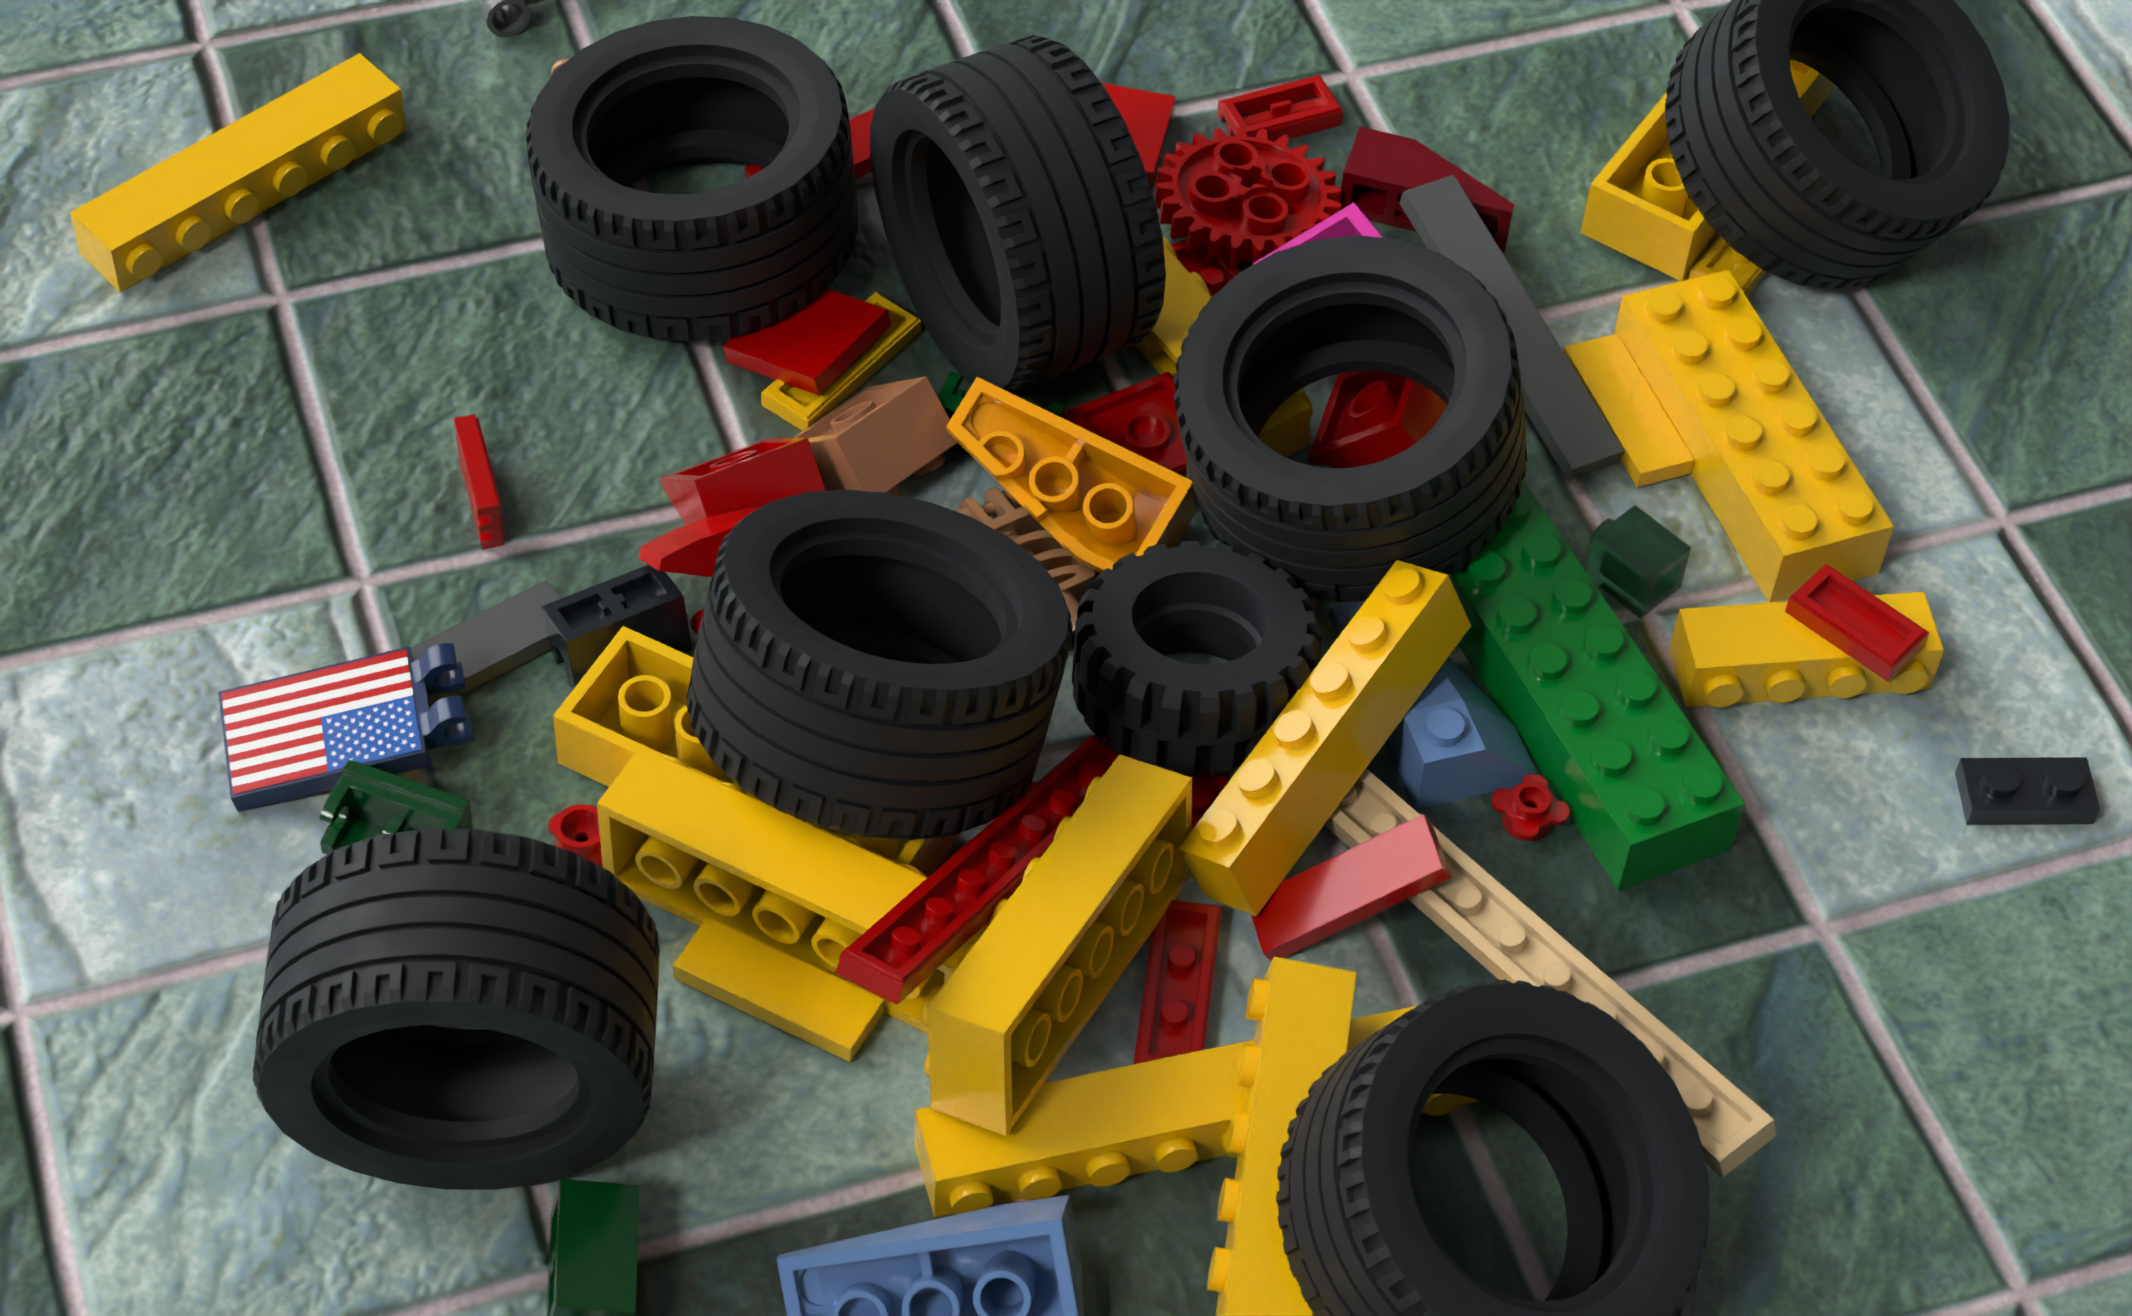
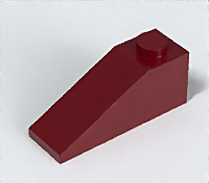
[1340,126,1515,253]

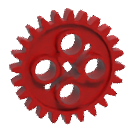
[1155,126,1342,269]

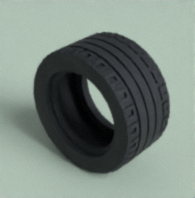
[1665,0,2010,290]
[526,16,859,342]
[870,35,1166,393]
[1174,235,1528,603]
[686,490,1073,840]
[253,829,660,1190]
[1276,979,1710,1316]

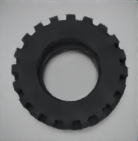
[1072,541,1323,778]

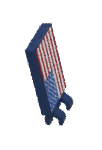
[218,643,474,812]

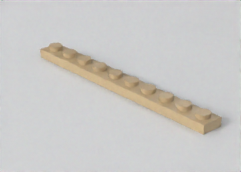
[1324,768,1776,1178]

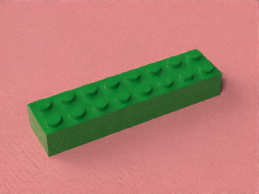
[1448,480,1745,891]

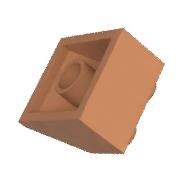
[793,376,958,495]

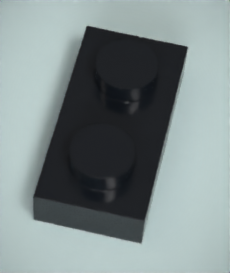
[1955,757,2100,825]

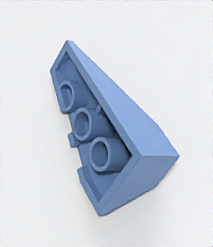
[1329,601,1538,810]
[777,1195,1085,1316]

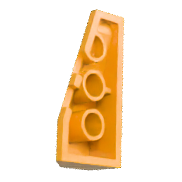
[946,377,1197,573]

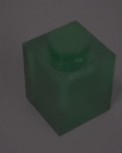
[1586,505,1691,619]

